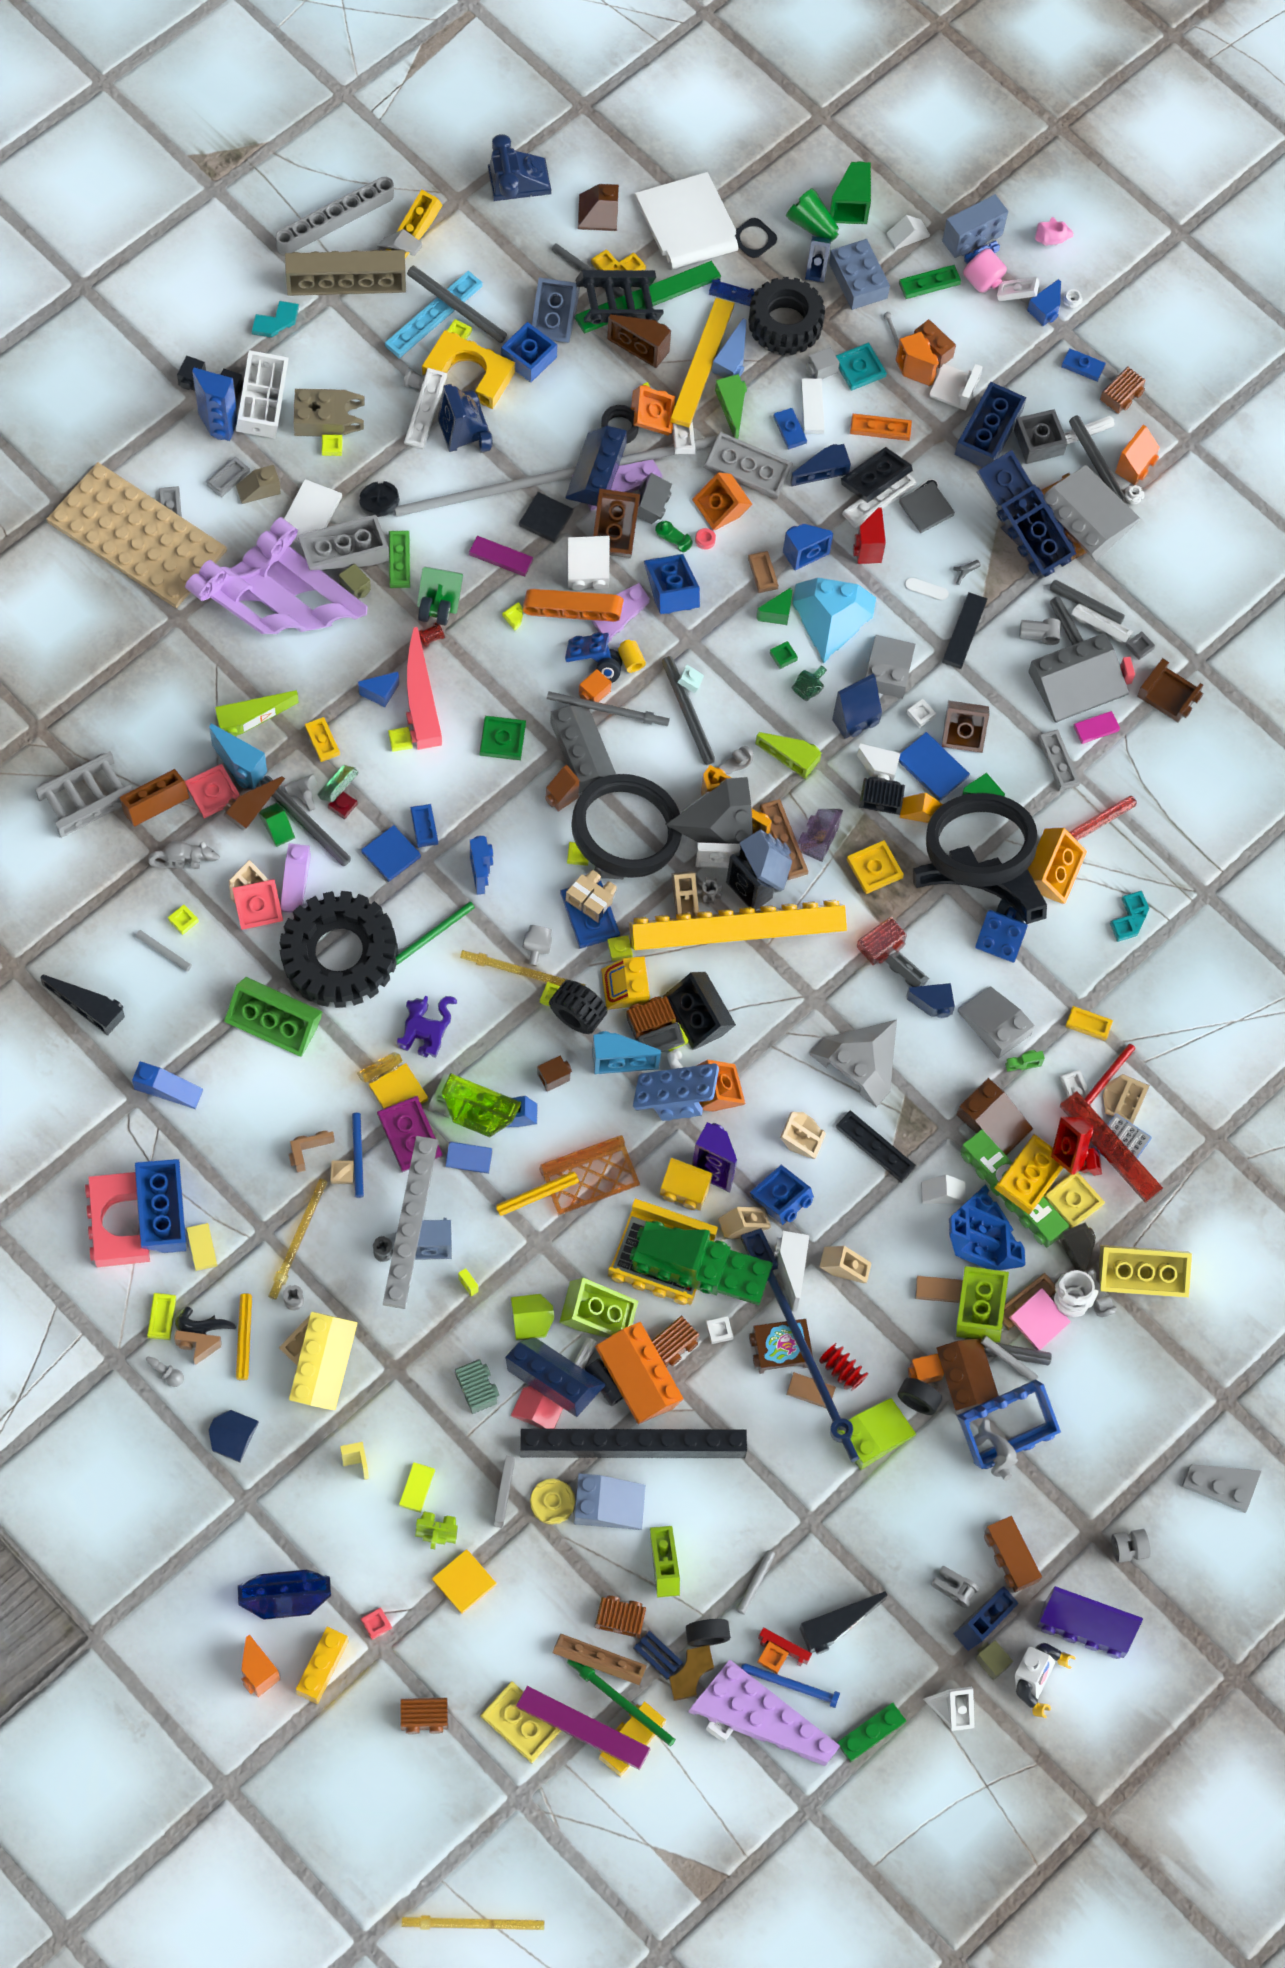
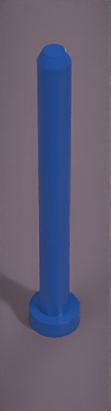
[741,1663,840,1708]

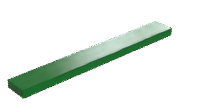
[575,260,721,334]

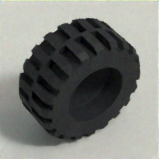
[748,277,825,355]

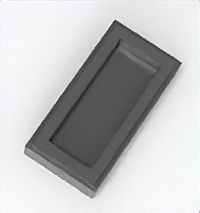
[637,1022,685,1052]

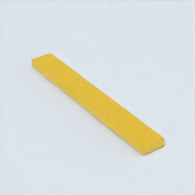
[670,298,735,428]

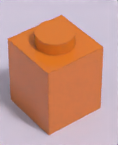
[579,669,612,702]
[908,1353,944,1384]

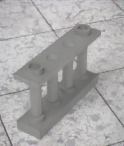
[35,751,134,838]

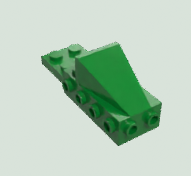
[630,1221,773,1305]

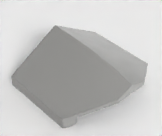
[377,229,422,256]

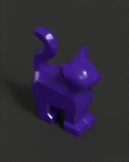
[397,996,457,1058]

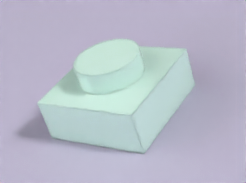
[677,665,704,693]

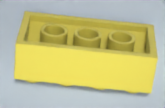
[1099,1245,1192,1298]
[289,1312,358,1410]

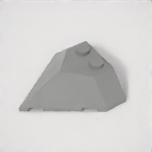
[810,1020,897,1108]

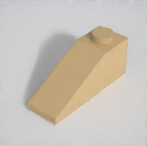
[671,871,699,917]

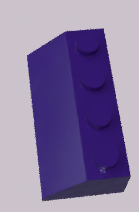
[692,1122,737,1193]

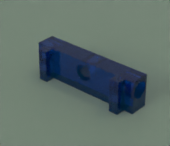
[709,278,755,306]

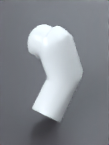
[667,1049,683,1069]

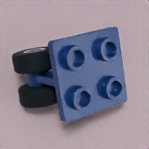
[565,632,622,683]
[975,899,1028,963]

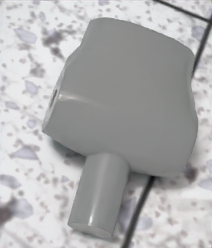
[523,925,552,966]

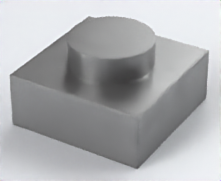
[1126,631,1155,660]

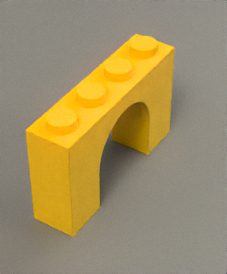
[422,330,515,409]

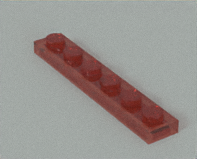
[1059,1091,1163,1203]

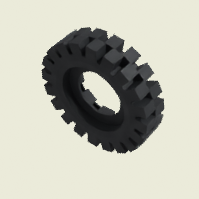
[279,891,398,1008]

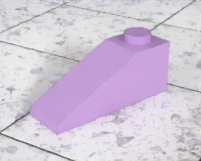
[280,843,311,913]

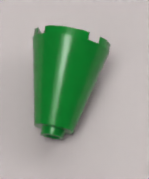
[786,188,839,242]

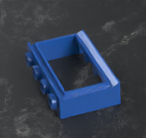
[956,1379,1061,1469]

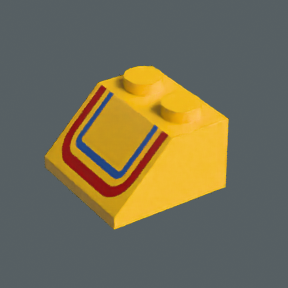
[601,956,650,1010]

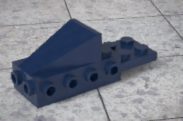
[977,450,1076,577]

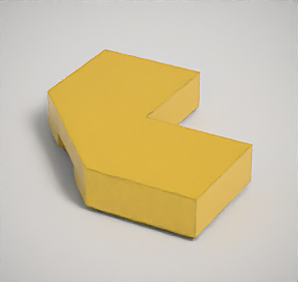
[591,249,646,270]

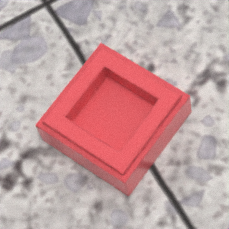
[1120,657,1135,685]
[360,1607,392,1640]

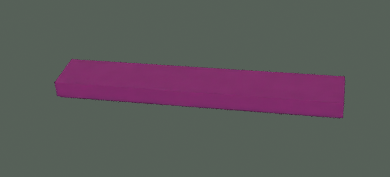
[516,1686,651,1770]

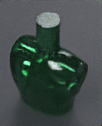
[791,665,827,701]

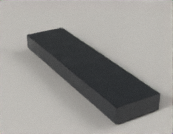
[942,592,988,669]
[836,1110,916,1183]

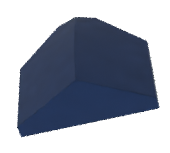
[208,1410,259,1463]

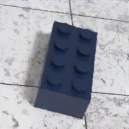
[955,381,1027,468]

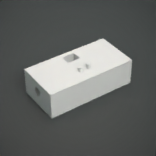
[236,350,289,439]

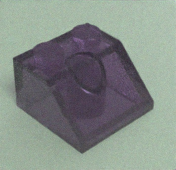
[798,808,843,862]

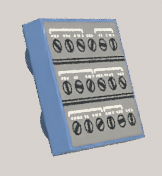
[1092,1113,1152,1173]

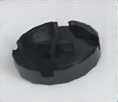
[359,481,400,517]

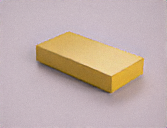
[1065,1006,1113,1041]

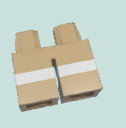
[566,870,617,923]

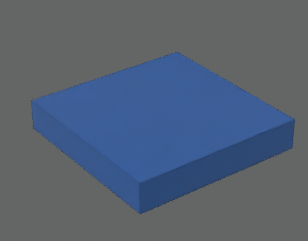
[361,825,421,882]

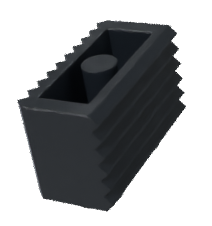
[859,777,905,815]

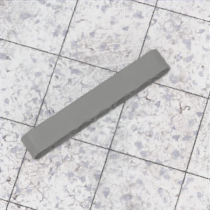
[276,177,394,255]

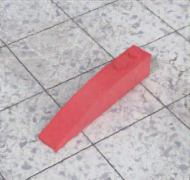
[406,627,442,750]

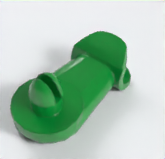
[655,521,693,553]

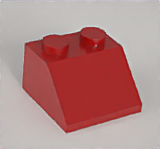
[853,507,886,564]
[1051,1117,1093,1175]

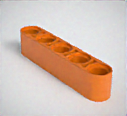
[523,589,624,622]

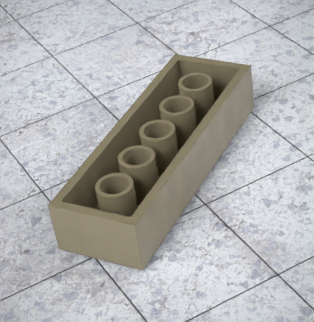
[285,249,406,296]

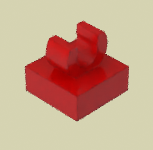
[1079,1148,1102,1176]

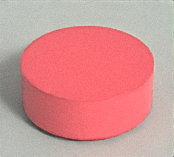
[695,528,716,549]

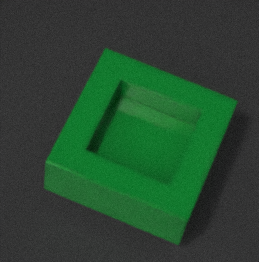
[770,641,798,669]

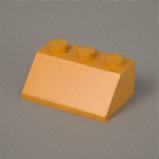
[1028,828,1087,904]

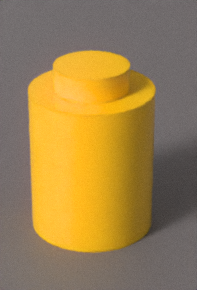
[618,640,646,673]

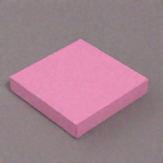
[1009,1288,1071,1351]

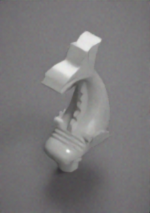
[974,1419,1018,1481]

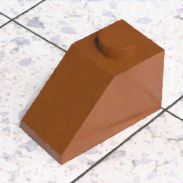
[545,765,580,812]

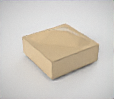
[331,1160,354,1184]

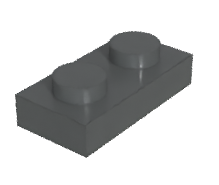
[885,951,929,987]

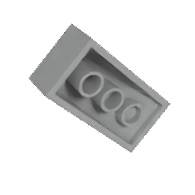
[298,515,389,570]

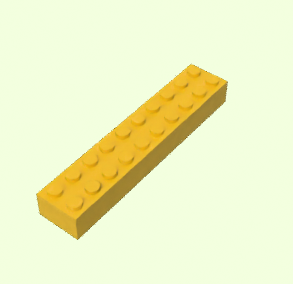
[629,900,847,950]

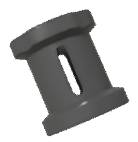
[373,1236,393,1262]

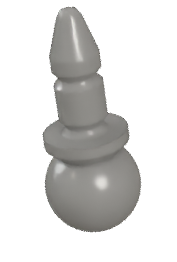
[146,1356,184,1387]

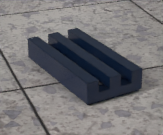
[633,1631,683,1680]

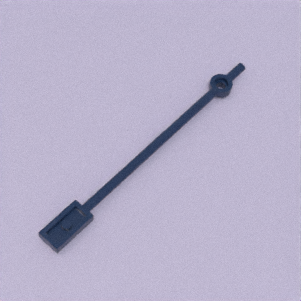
[741,1228,859,1462]

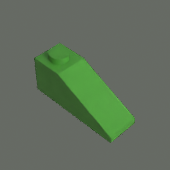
[715,374,747,439]

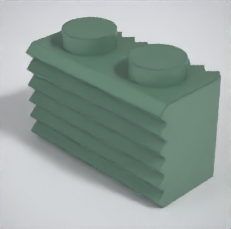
[455,1359,500,1414]

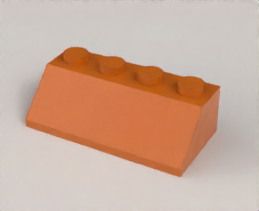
[595,1322,684,1424]

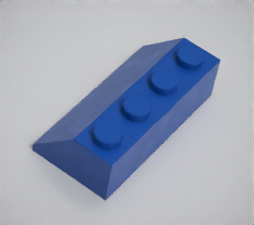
[192,368,238,441]
[135,1159,186,1253]

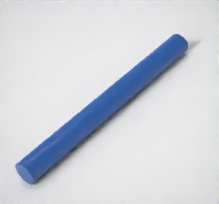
[352,1113,364,1198]

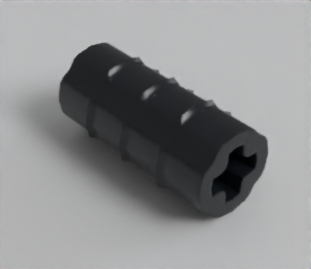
[585,1358,623,1406]

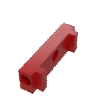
[758,1627,812,1667]

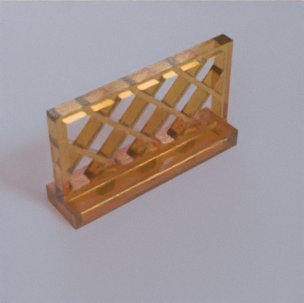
[539,1135,640,1216]

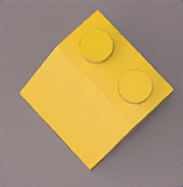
[660,1158,712,1211]

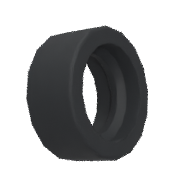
[601,405,639,444]
[897,1378,942,1415]
[685,1619,731,1647]

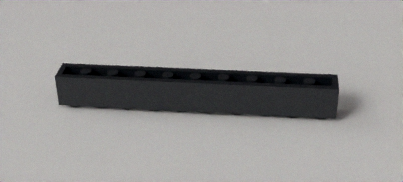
[520,1429,747,1458]

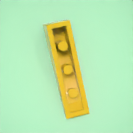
[385,189,443,258]

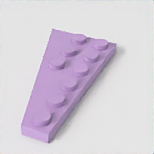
[688,1660,840,1766]

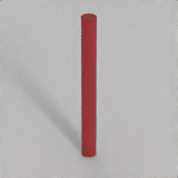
[1081,1044,1135,1108]

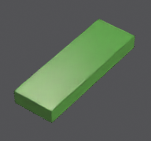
[389,531,410,588]

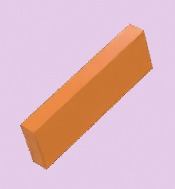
[850,413,912,441]

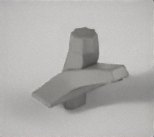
[285,774,317,811]

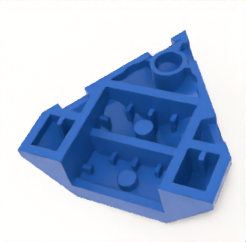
[949,1184,1026,1270]

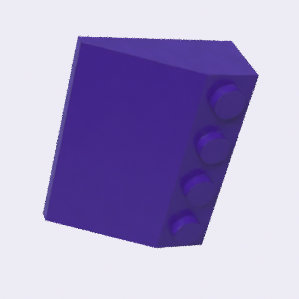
[1037,1586,1143,1659]

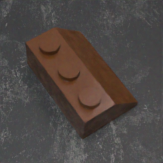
[936,1338,999,1415]

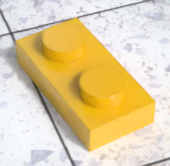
[305,717,340,762]

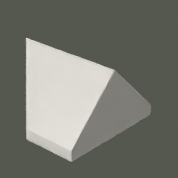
[923,1687,974,1731]

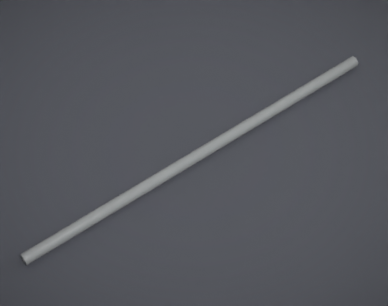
[394,435,718,517]

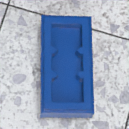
[1061,348,1106,382]
[773,408,807,450]
[410,804,438,848]

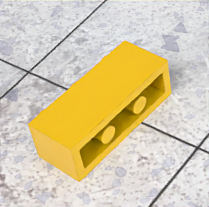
[296,1627,349,1705]
[599,1701,666,1777]

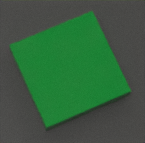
[480,715,526,761]

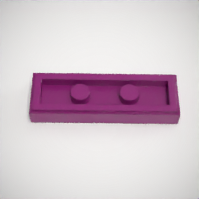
[469,535,533,577]

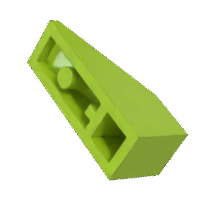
[755,732,822,779]
[650,1526,680,1598]

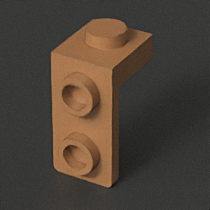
[288,1131,335,1173]

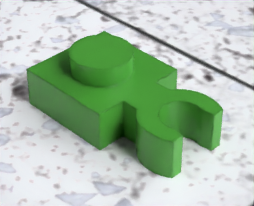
[1005,1050,1045,1072]

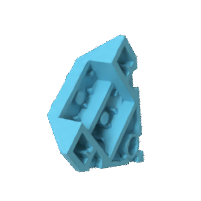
[792,578,876,664]

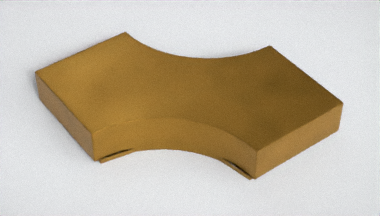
[669,1645,714,1701]

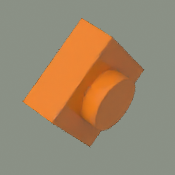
[757,1641,789,1674]

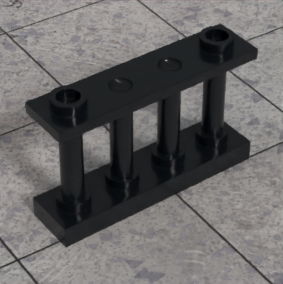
[575,270,664,324]

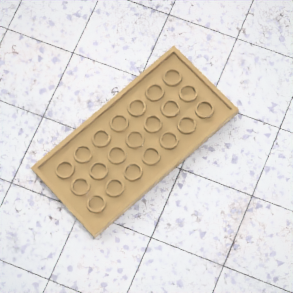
[47,462,227,609]

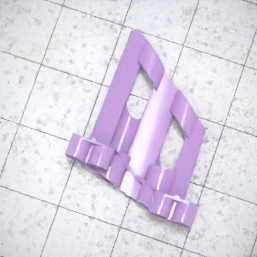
[185,517,368,634]

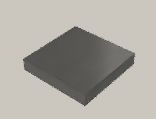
[899,482,955,533]

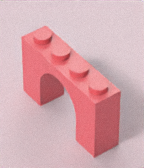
[85,1172,150,1267]

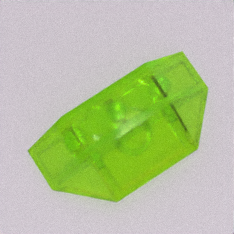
[441,1073,521,1138]

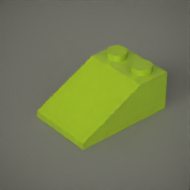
[956,1266,1009,1343]
[559,1277,638,1338]
[838,1398,917,1470]

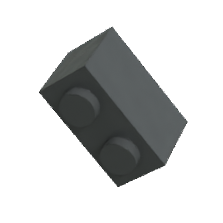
[637,473,672,524]

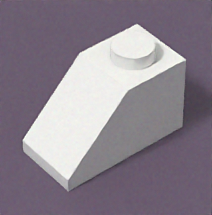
[857,743,900,782]

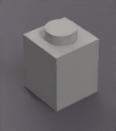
[807,347,839,379]

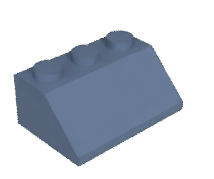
[740,830,792,892]

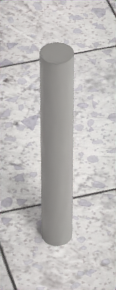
[136,930,192,972]
[981,1336,1038,1381]
[737,1550,775,1614]

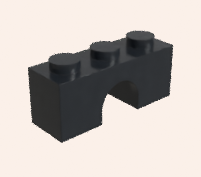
[177,355,243,401]

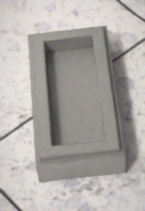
[207,456,250,497]

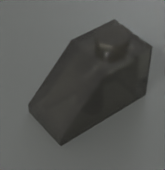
[1059,1222,1096,1272]

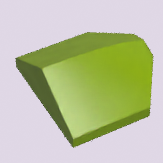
[511,1294,554,1341]

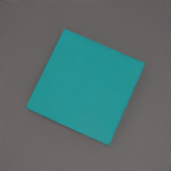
[836,342,887,391]

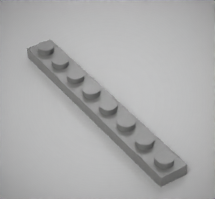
[383,1136,438,1309]

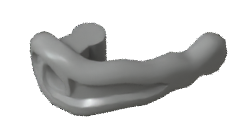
[715,746,753,774]
[1086,1269,1117,1317]

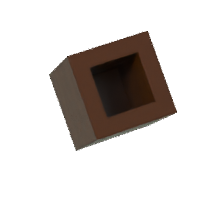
[537,1055,572,1092]

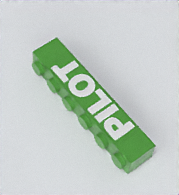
[960,1129,1069,1248]

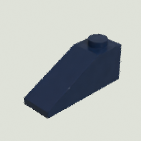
[790,444,851,487]
[953,1586,1019,1651]

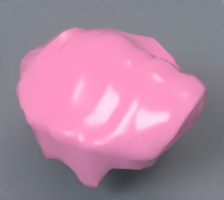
[1035,217,1073,246]

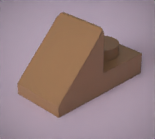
[174,1330,222,1365]

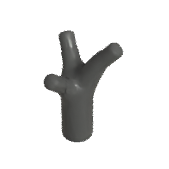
[953,560,981,585]

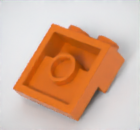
[631,385,675,436]

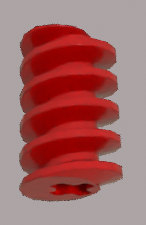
[819,1343,869,1391]

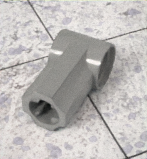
[1019,618,1061,645]

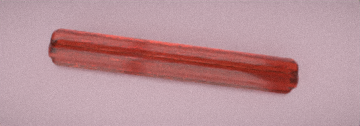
[1069,796,1137,841]

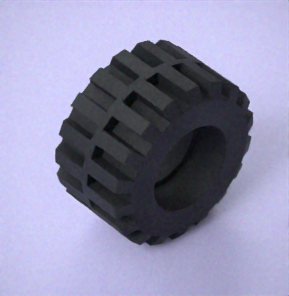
[549,980,608,1035]

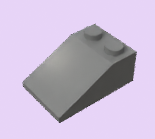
[866,635,916,699]
[958,986,1035,1059]

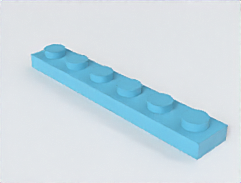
[385,271,482,359]

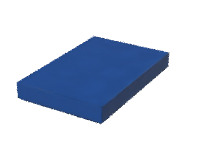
[898,732,970,802]
[560,880,620,949]

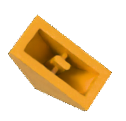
[899,792,943,823]

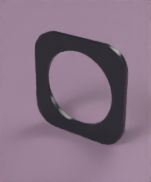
[735,218,777,258]

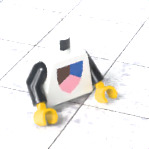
[1015,1643,1075,1718]

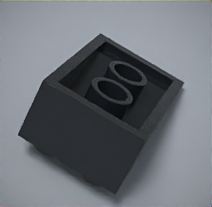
[726,854,774,911]

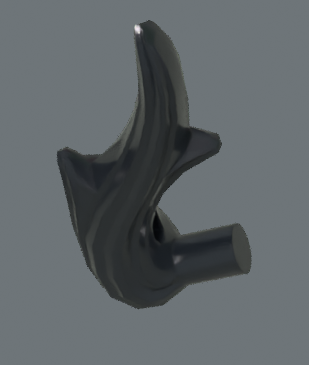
[175,1307,236,1335]

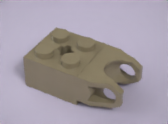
[293,389,365,437]

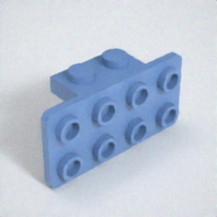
[633,1063,719,1121]

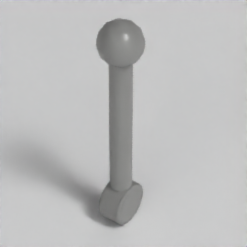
[884,312,899,347]

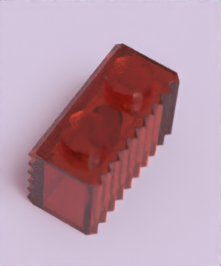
[857,917,907,965]

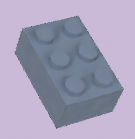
[942,194,1008,258]
[829,239,890,310]

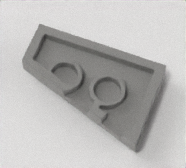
[1182,1464,1261,1513]

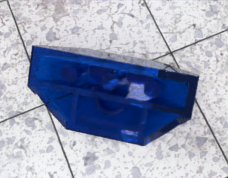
[238,1569,331,1620]

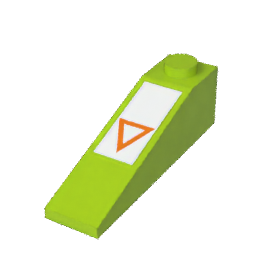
[215,690,299,737]

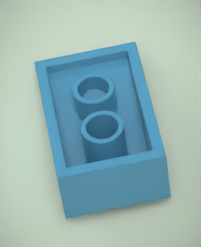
[209,723,267,790]
[592,1031,661,1074]

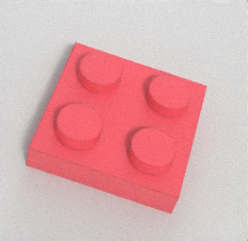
[185,764,240,818]
[232,879,283,930]

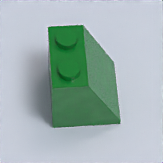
[830,161,871,224]

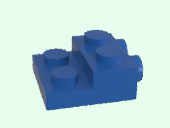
[469,836,493,895]
[750,1164,814,1225]

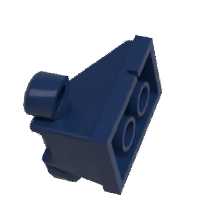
[488,134,551,201]
[438,384,493,453]

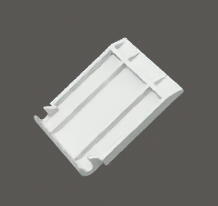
[635,172,738,270]

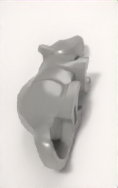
[148,841,220,869]

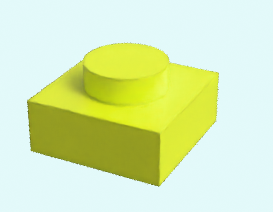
[607,935,633,961]

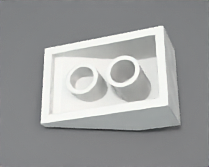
[567,536,609,591]
[774,1231,810,1311]

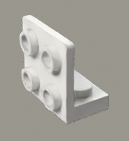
[929,364,983,411]

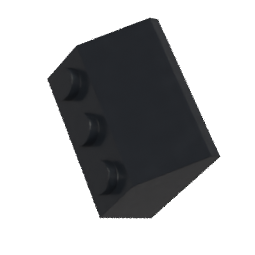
[663,972,736,1050]

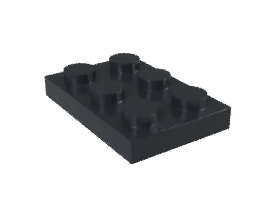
[841,447,913,503]

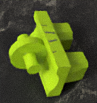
[415,1511,458,1550]

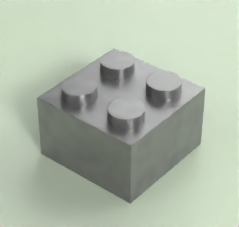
[1014,409,1068,464]

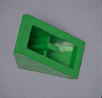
[756,588,793,625]
[961,772,1005,797]
[258,803,295,847]

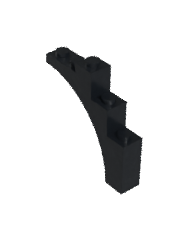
[913,846,1047,924]

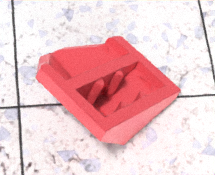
[511,1386,563,1429]

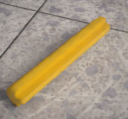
[496,1172,579,1216]
[236,1293,252,1380]

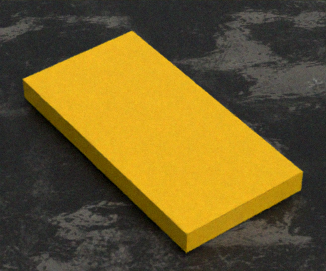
[994,1134,1063,1215]

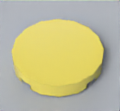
[530,1478,575,1525]

